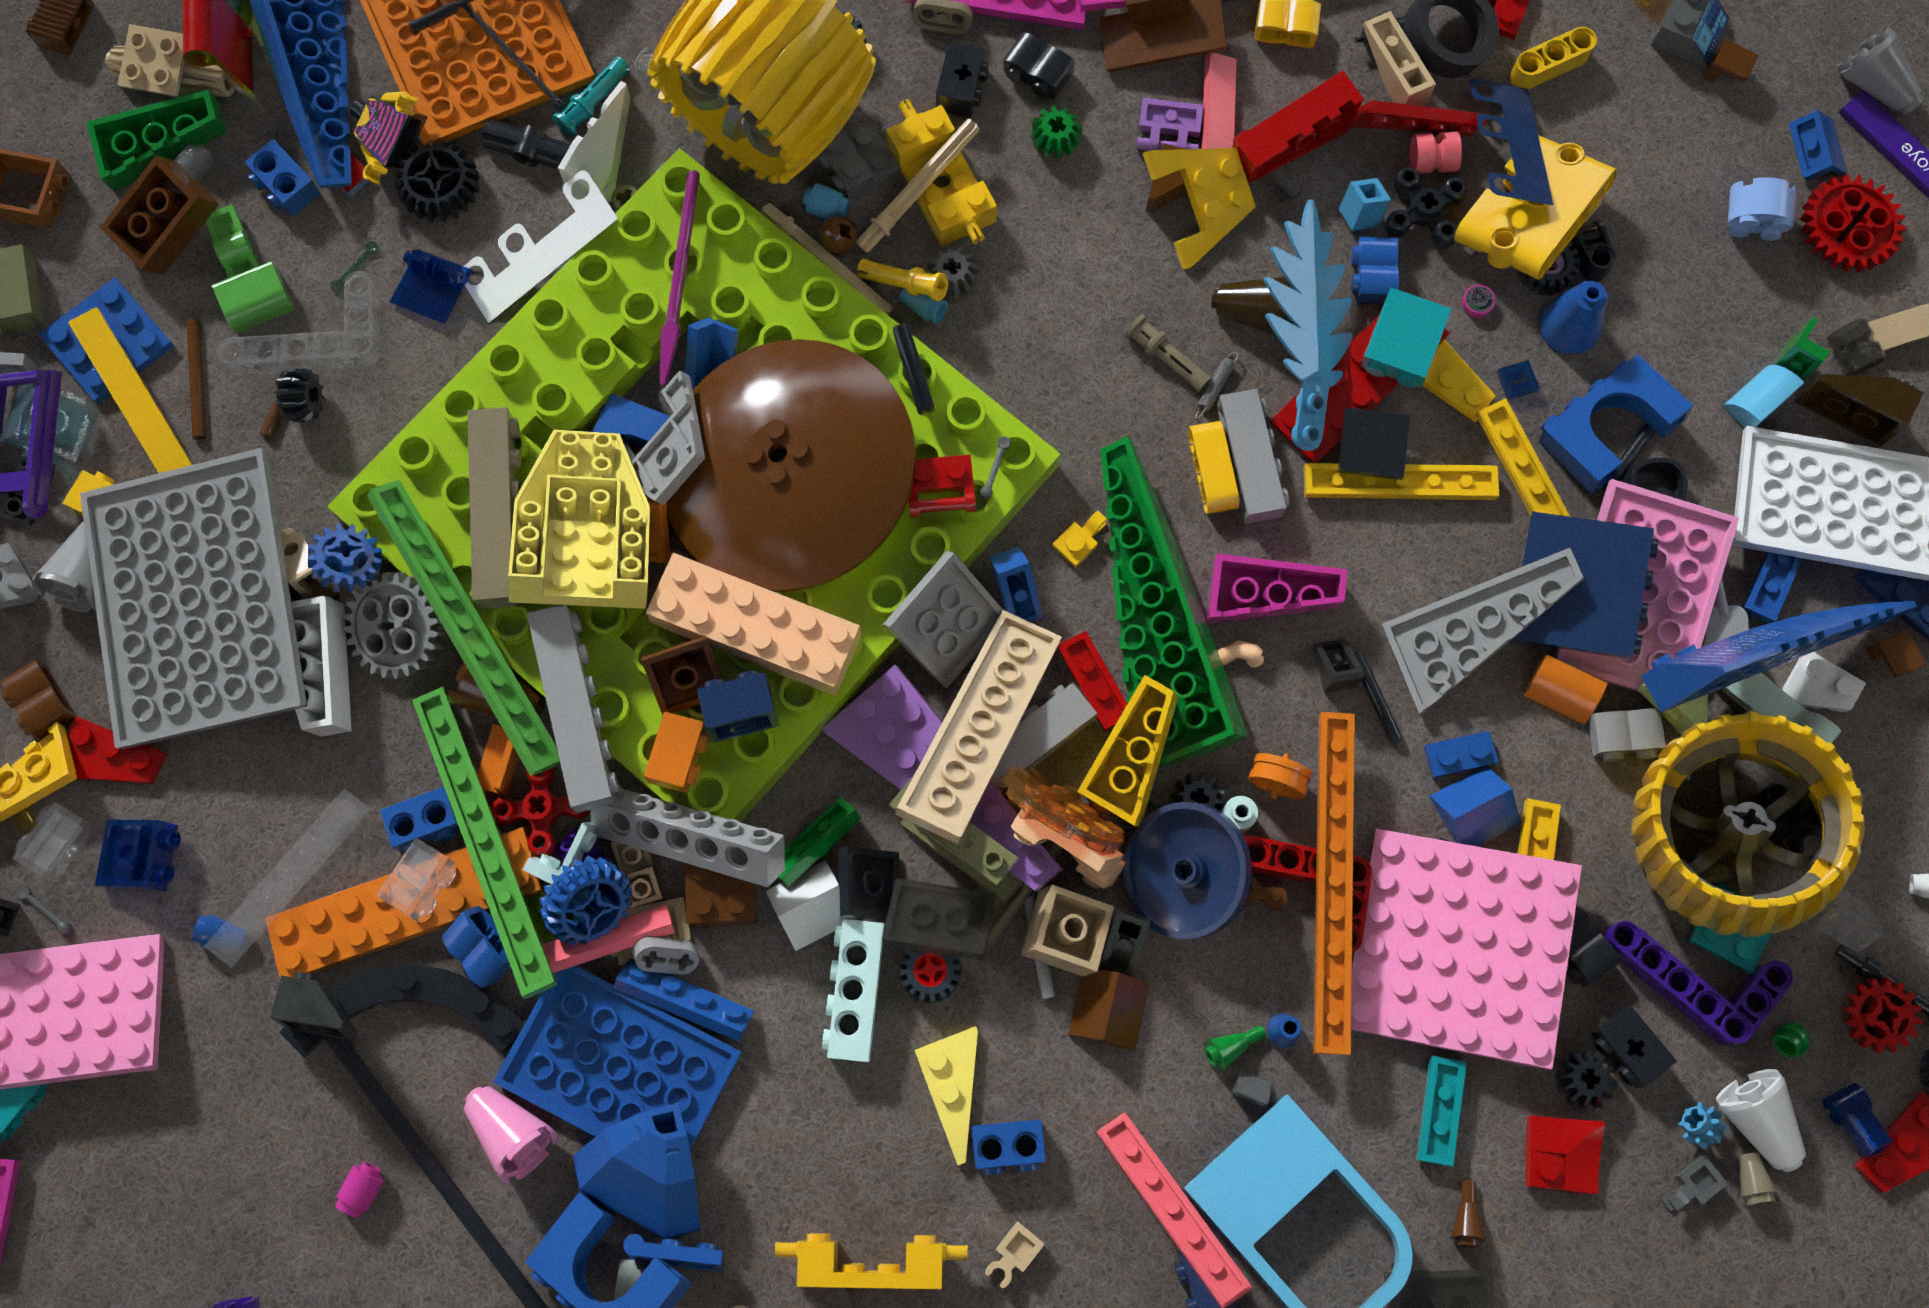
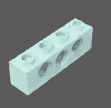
[822,919,885,1062]

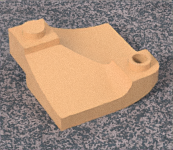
[1011,797,1126,889]

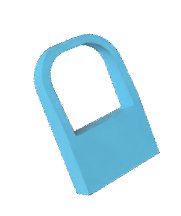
[1182,1094,1413,1308]

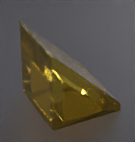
[12,808,41,839]

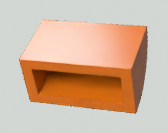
[1523,655,1608,724]

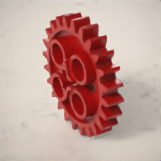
[1799,174,1906,273]

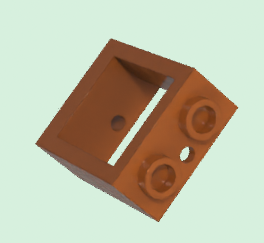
[0,149,69,229]

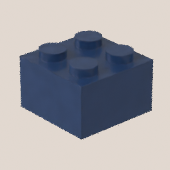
[697,670,780,743]

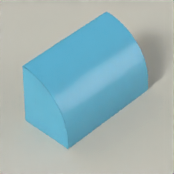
[1722,365,1804,428]

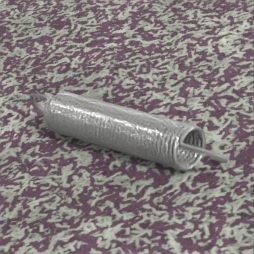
[1195,352,1238,419]

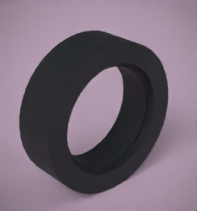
[1404,0,1499,78]

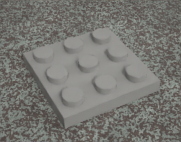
[883,550,1003,689]

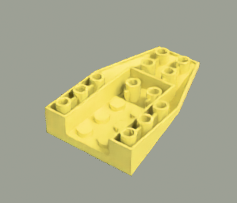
[508,430,650,609]

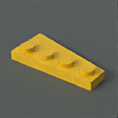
[1422,340,1496,423]
[0,721,77,822]

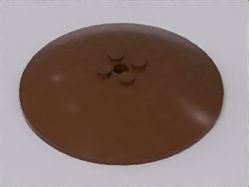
[666,339,916,592]

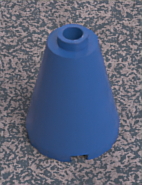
[1539,281,1607,354]

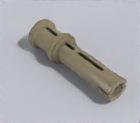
[1125,314,1212,393]

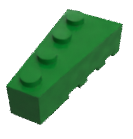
[86,89,228,192]

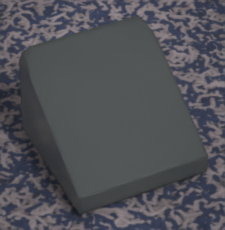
[1231,1070,1271,1107]

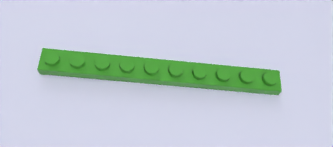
[367,480,560,777]
[412,687,558,1000]

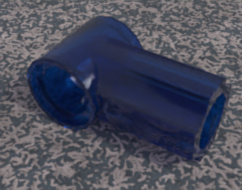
[1822,1083,1893,1158]

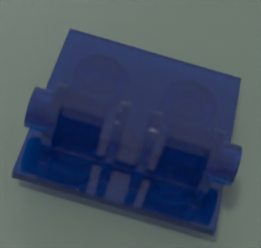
[389,249,473,324]

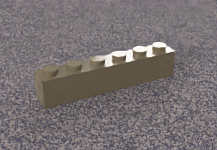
[467,407,521,609]

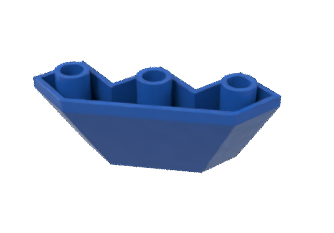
[572,1103,700,1239]

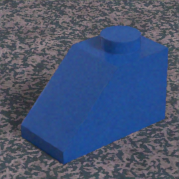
[989,546,1043,622]

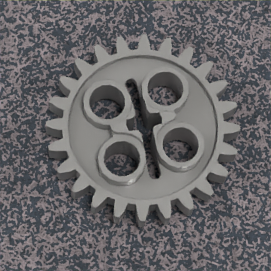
[343,572,446,679]

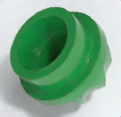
[1773,1022,1810,1058]

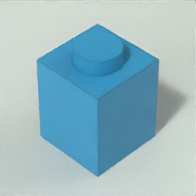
[1339,178,1391,231]

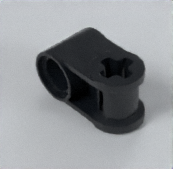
[1570,219,1616,282]

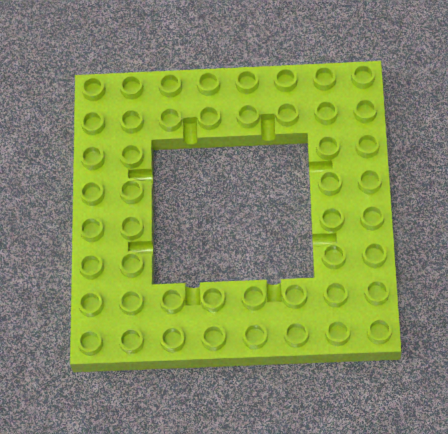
[327,148,1061,822]

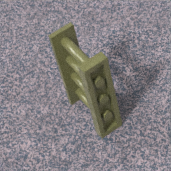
[889,778,1023,904]

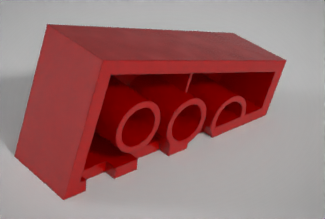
[1231,70,1364,184]

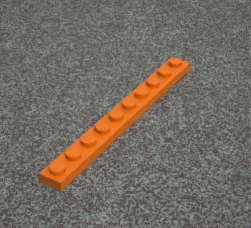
[1313,712,1355,1056]

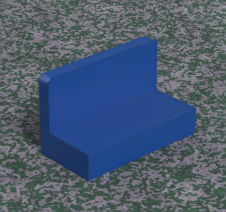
[1789,110,1847,181]
[685,317,738,388]

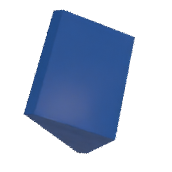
[1429,766,1521,847]

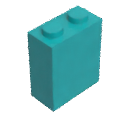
[1360,287,1452,388]

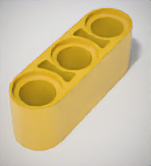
[1510,27,1597,89]
[1188,421,1239,514]

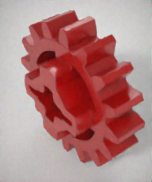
[1841,977,1923,1053]

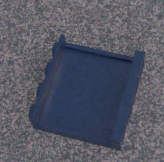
[1510,511,1659,663]

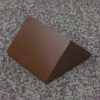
[641,636,722,716]
[1068,970,1150,1051]

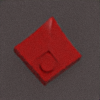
[1525,1115,1605,1195]

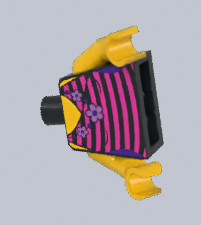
[350,91,428,186]

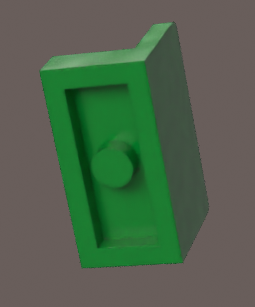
[1774,316,1830,381]

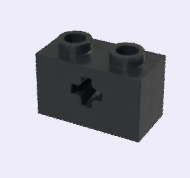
[936,42,989,118]
[1590,1006,1677,1089]

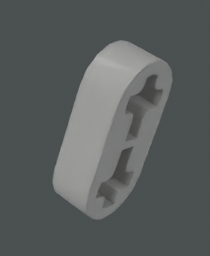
[633,937,699,975]

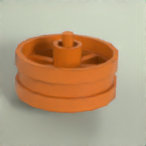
[1247,753,1313,799]

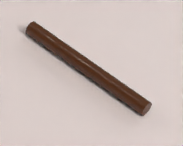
[186,319,206,440]

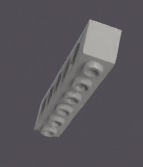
[590,787,785,887]

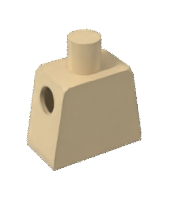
[280,528,341,599]

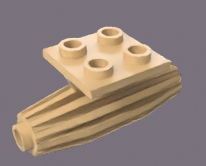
[105,24,237,97]

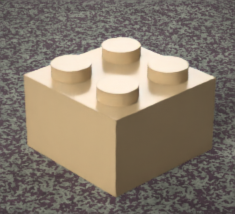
[1021,884,1114,977]

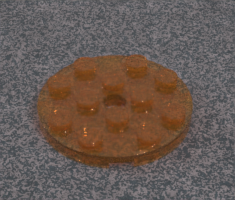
[999,765,1124,854]

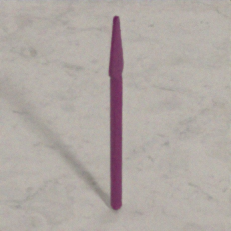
[660,170,700,386]

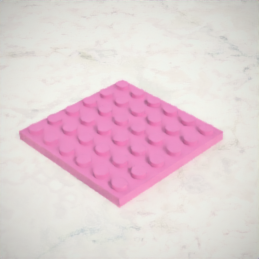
[1351,829,1582,1070]

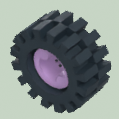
[1518,242,1580,296]

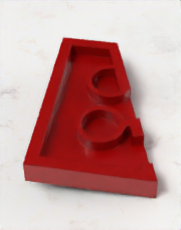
[1854,1092,1929,1192]

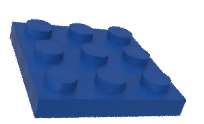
[38,277,174,404]

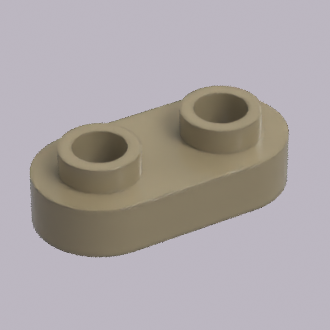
[912,0,973,35]

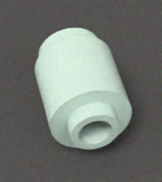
[1221,796,1258,834]

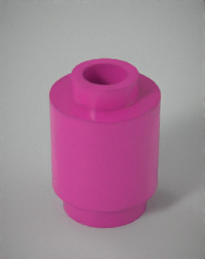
[335,1162,385,1218]

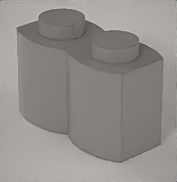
[1588,709,1666,762]

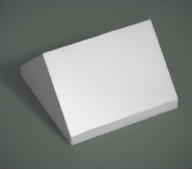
[766,860,856,951]

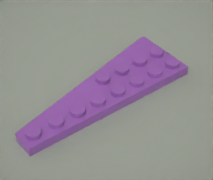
[822,665,1063,891]

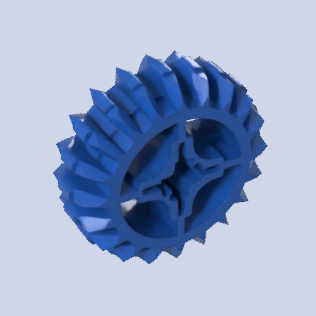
[539,856,633,947]

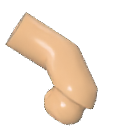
[1217,641,1264,667]

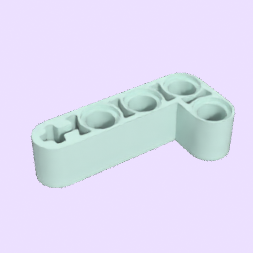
[1721,673,1841,743]

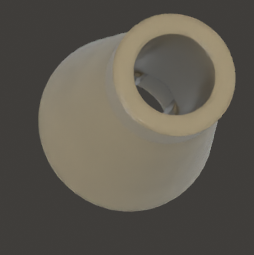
[1738,1153,1777,1207]

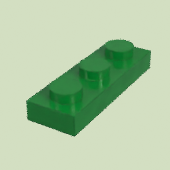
[778,797,862,887]

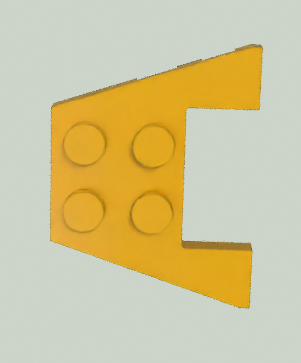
[1142,148,1256,269]

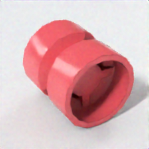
[1409,131,1462,174]

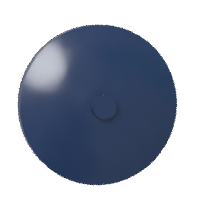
[1123,802,1252,939]

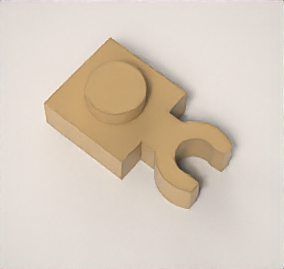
[985,1221,1045,1288]

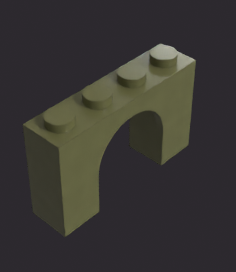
[0,244,44,337]

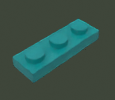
[1416,1055,1467,1167]

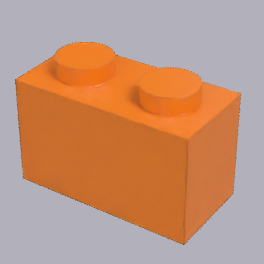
[644,711,710,793]

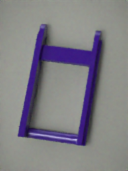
[0,370,62,519]

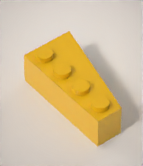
[1077,675,1179,827]

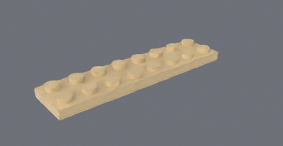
[895,610,1062,844]

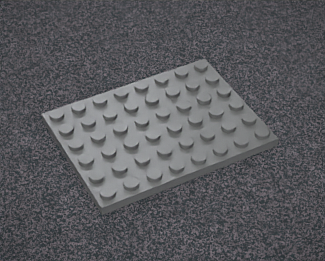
[80,448,307,750]

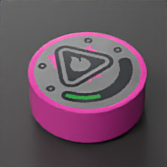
[1462,285,1495,318]

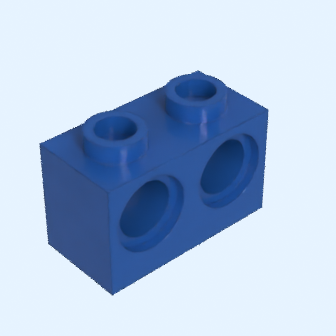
[244,139,321,216]
[380,786,460,854]
[972,1119,1046,1176]

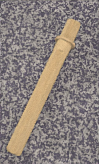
[856,119,980,253]
[760,203,893,316]

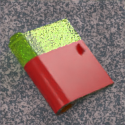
[182,0,253,94]

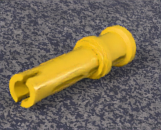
[857,259,948,302]

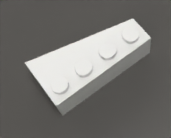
[291,596,352,736]

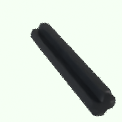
[893,323,934,415]

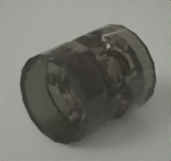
[1827,318,1887,376]

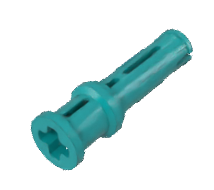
[552,56,631,137]

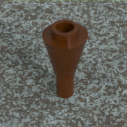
[1450,1180,1486,1248]

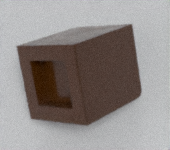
[1704,39,1759,83]
[1865,630,1926,678]

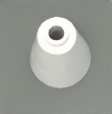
[1716,1069,1806,1172]

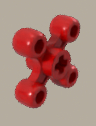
[491,768,590,857]

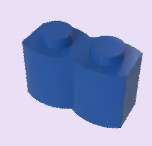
[1350,237,1399,304]
[442,906,511,989]

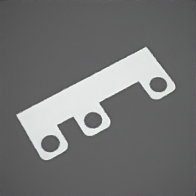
[458,170,618,323]

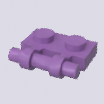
[1136,98,1203,151]

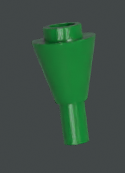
[1204,1025,1267,1071]

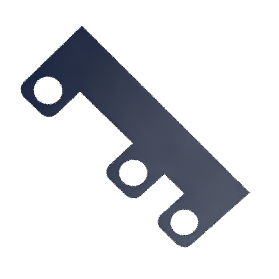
[1470,78,1553,205]

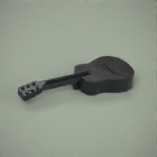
[1623,458,1688,501]

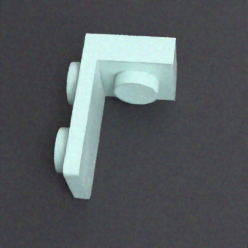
[523,822,597,884]

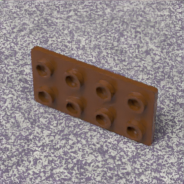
[1100,0,1227,73]

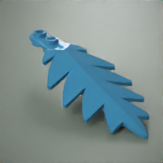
[1264,199,1353,451]

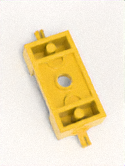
[886,99,997,247]
[775,1233,968,1289]

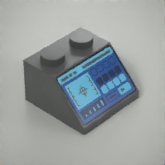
[1651,0,1730,69]

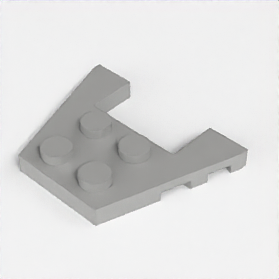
[623,370,705,505]

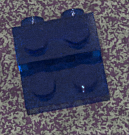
[95,819,181,892]

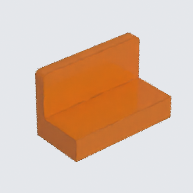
[478,724,520,797]

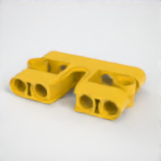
[1454,135,1617,280]

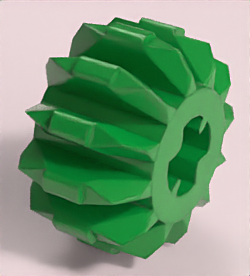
[1030,105,1083,160]

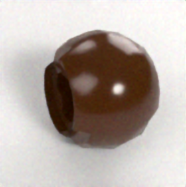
[819,214,857,255]

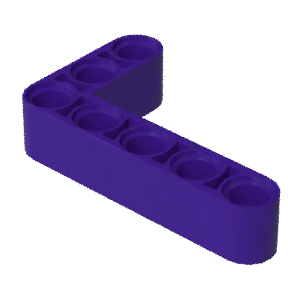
[1602,921,1793,1046]

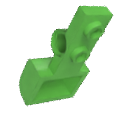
[206,204,295,334]

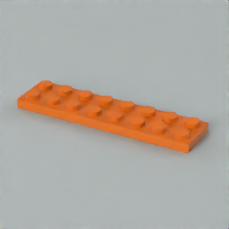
[265,827,545,979]

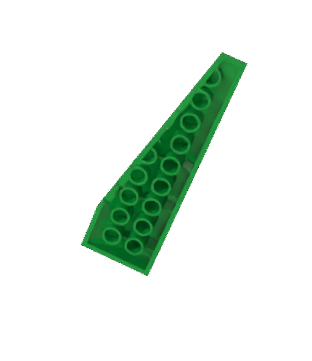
[1100,436,1249,769]

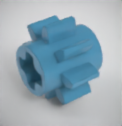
[1678,1102,1727,1150]

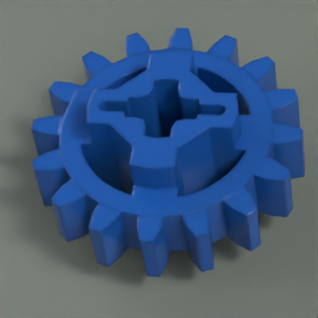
[307,524,382,592]

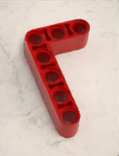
[1242,834,1372,953]

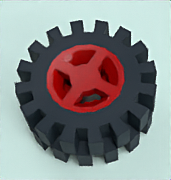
[900,939,961,1003]

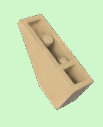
[1363,11,1436,106]

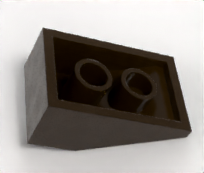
[1795,374,1924,446]

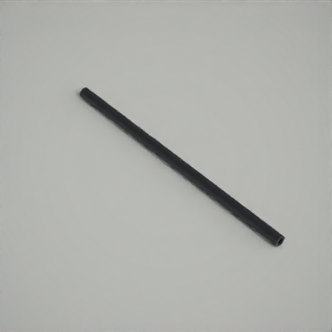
[325,1036,548,1308]

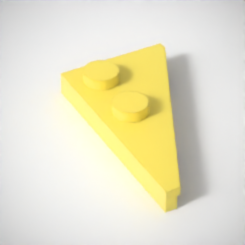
[915,1026,978,1165]

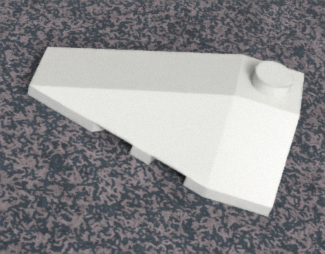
[558,81,631,202]

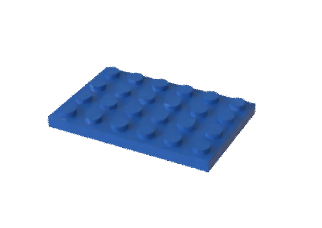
[493,966,743,1152]

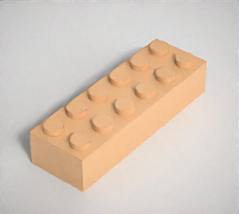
[646,553,862,696]

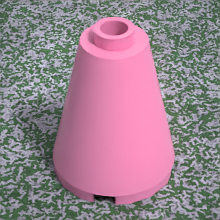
[464,1086,558,1184]

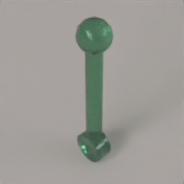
[330,241,379,292]

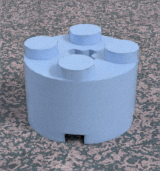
[1727,177,1797,241]

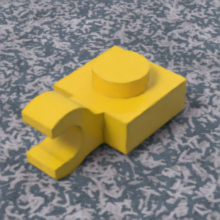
[1052,511,1107,568]

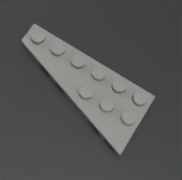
[1382,548,1584,715]

